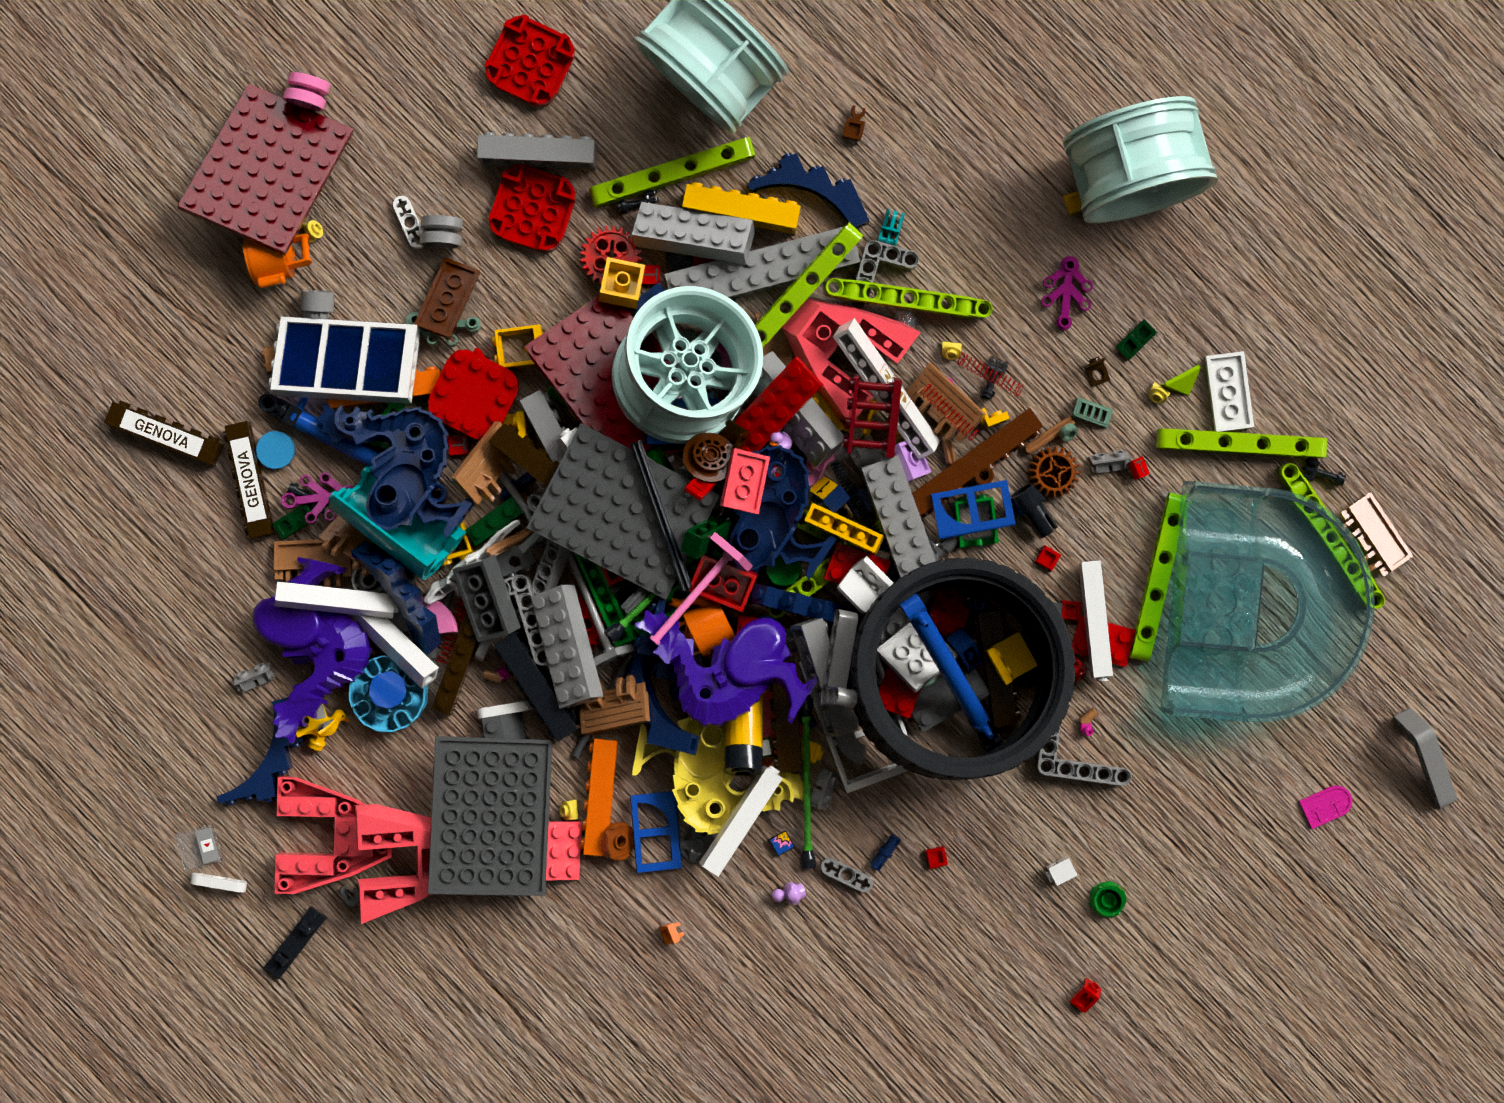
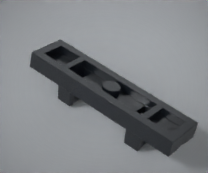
[264,906,327,980]

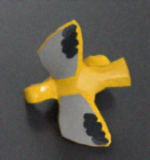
[296,704,349,751]

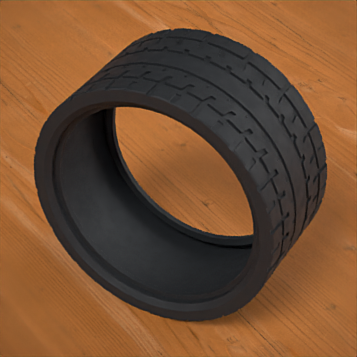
[846,558,1075,780]

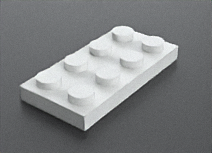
[1205,351,1254,432]

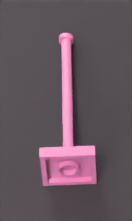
[650,532,752,645]

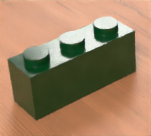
[465,497,524,547]
[680,514,731,559]

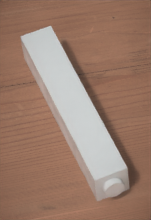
[1079,560,1113,682]
[275,582,398,619]
[349,614,439,688]
[699,765,783,876]

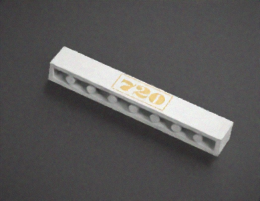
[833,318,940,459]

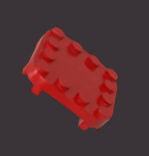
[485,14,575,107]
[488,163,576,252]
[428,349,520,440]

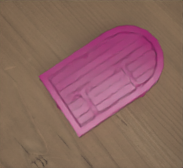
[1299,785,1353,829]

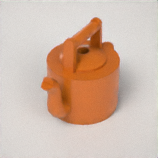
[243,234,312,288]
[668,595,735,662]

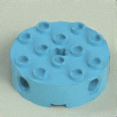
[349,655,429,732]

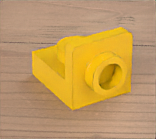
[980,408,1010,429]
[800,737,824,764]

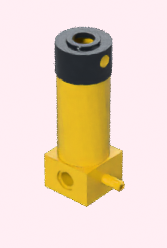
[723,692,764,776]

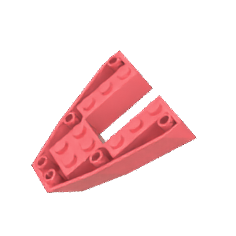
[781,297,921,423]
[275,775,392,894]
[355,804,431,924]

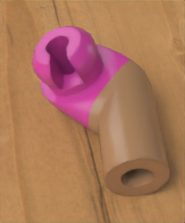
[483,665,510,683]
[1080,707,1098,737]

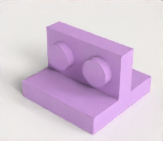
[894,441,931,482]

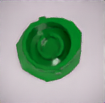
[763,554,802,586]
[1089,881,1127,918]

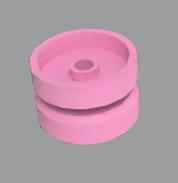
[282,72,331,112]

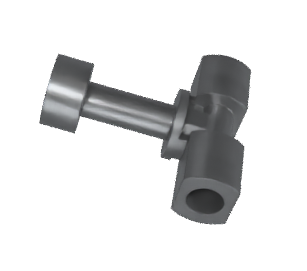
[923,524,959,561]

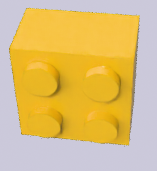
[599,257,645,309]

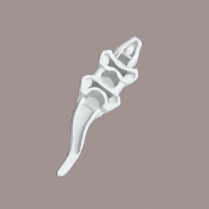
[423,520,520,605]

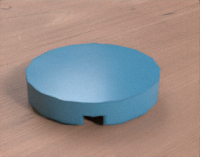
[256,431,296,469]

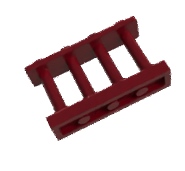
[843,374,902,458]

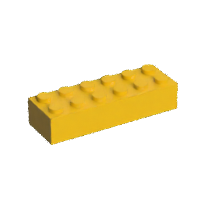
[682,182,801,235]

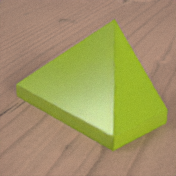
[1162,365,1200,395]

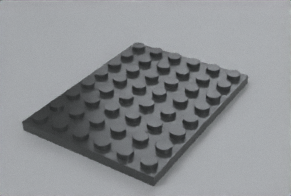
[526,423,720,599]
[427,736,552,896]

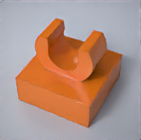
[659,922,684,945]

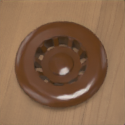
[683,433,733,482]

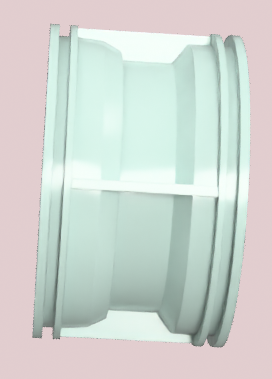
[633,0,789,134]
[1062,96,1218,223]
[612,286,763,444]

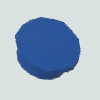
[369,671,406,709]

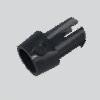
[1010,483,1058,539]

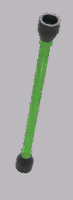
[604,515,735,643]
[799,698,816,869]

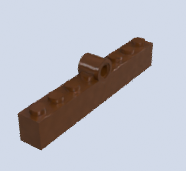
[912,408,1043,518]

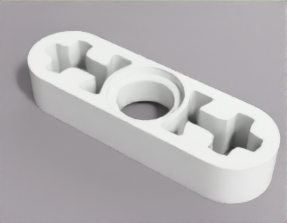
[393,196,424,249]
[476,700,533,719]
[190,873,247,892]

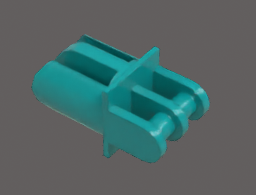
[878,208,905,246]

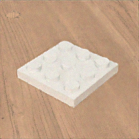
[877,623,958,693]

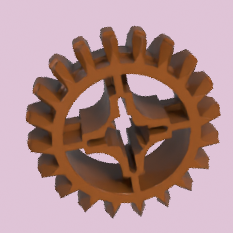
[1028,446,1080,498]

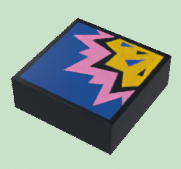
[769,830,795,856]

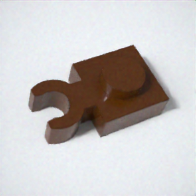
[842,105,866,142]

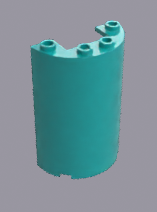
[328,465,466,580]

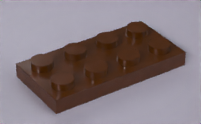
[414,257,480,340]

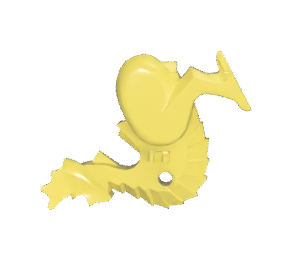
[632,717,811,835]

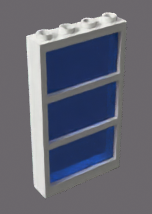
[269,317,421,404]

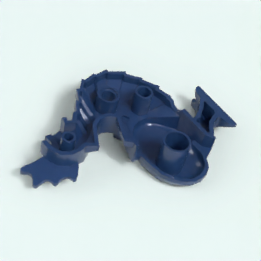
[316,404,475,538]
[679,445,838,580]

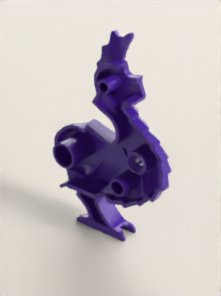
[252,557,372,743]
[635,610,818,727]

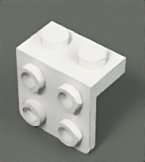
[837,556,893,614]

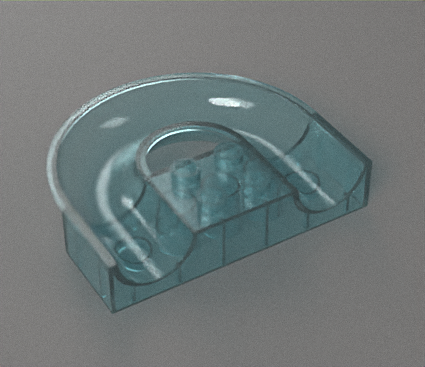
[1160,481,1375,722]

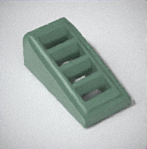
[1071,397,1113,428]

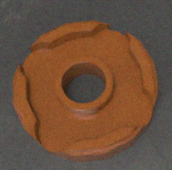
[602,822,634,861]

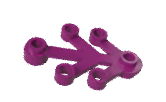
[1041,256,1093,331]
[281,472,353,525]

